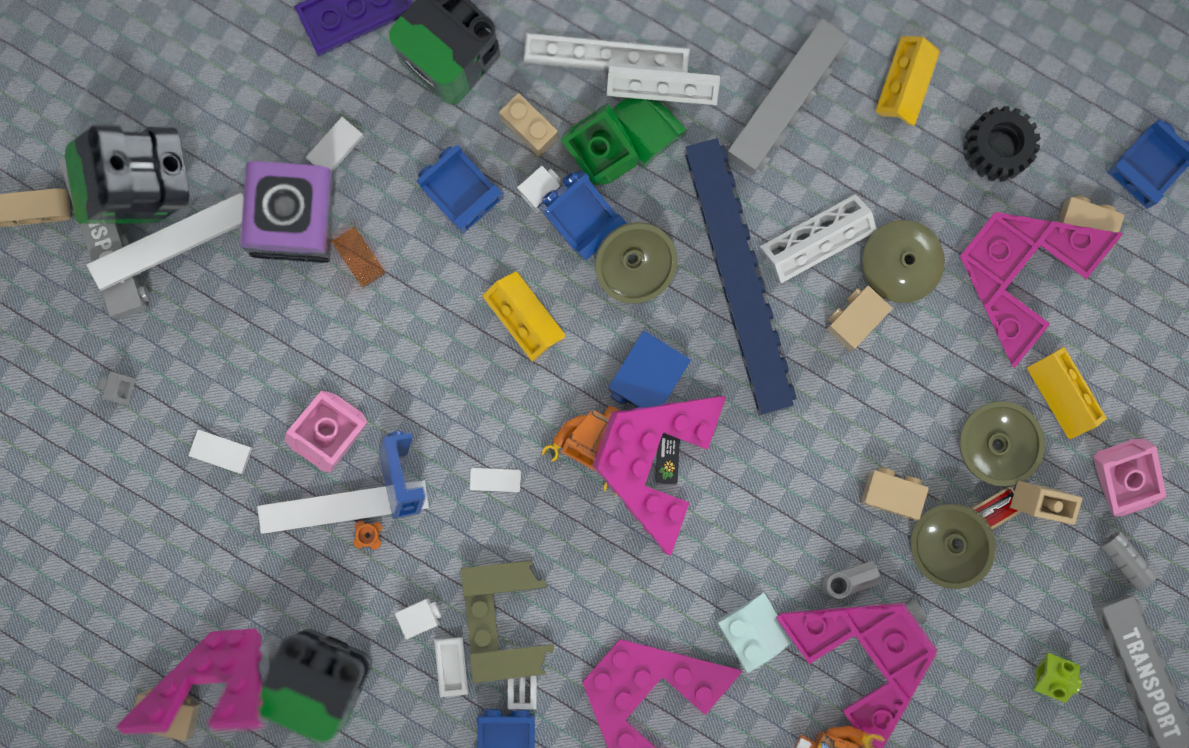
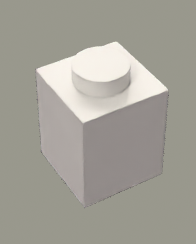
[517,166,561,213]
[395,598,442,640]

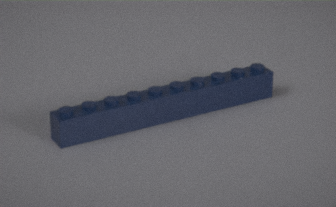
[684,138,796,416]

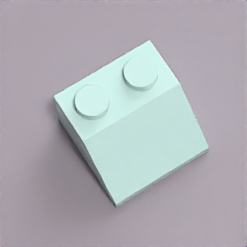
[716,592,793,673]

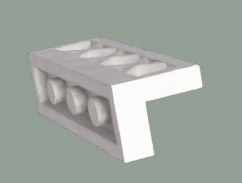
[607,66,720,105]
[760,194,877,283]

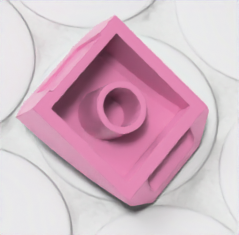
[285,390,368,473]
[1093,439,1167,517]

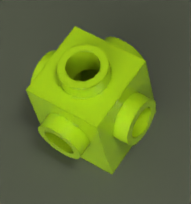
[1034,653,1082,703]

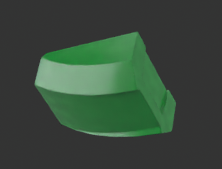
[612,97,686,170]
[560,104,639,185]

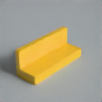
[875,36,940,126]
[482,271,566,361]
[1027,347,1107,439]

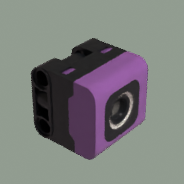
[240,161,336,263]

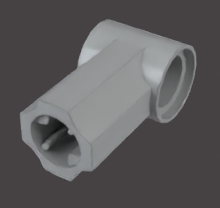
[821,560,881,599]

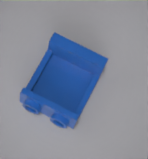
[1107,119,1189,209]
[417,144,504,234]
[538,171,627,260]
[608,330,691,408]
[379,431,426,519]
[477,709,535,748]

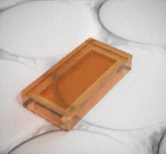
[332,226,386,288]

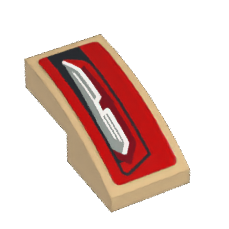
[970,485,1021,529]

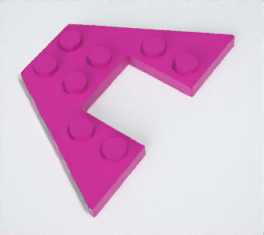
[960,212,1123,368]
[592,395,726,556]
[776,603,938,748]
[116,628,262,734]
[582,639,742,748]

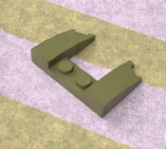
[460,561,554,683]

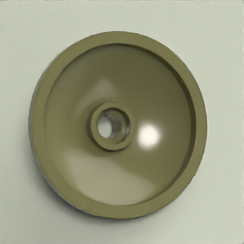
[862,220,945,303]
[594,222,677,304]
[959,401,1045,486]
[911,504,996,589]

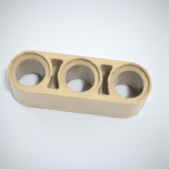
[0,189,71,227]

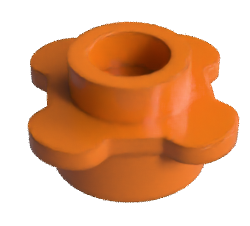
[353,521,383,550]

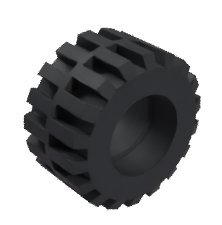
[963,106,1041,182]

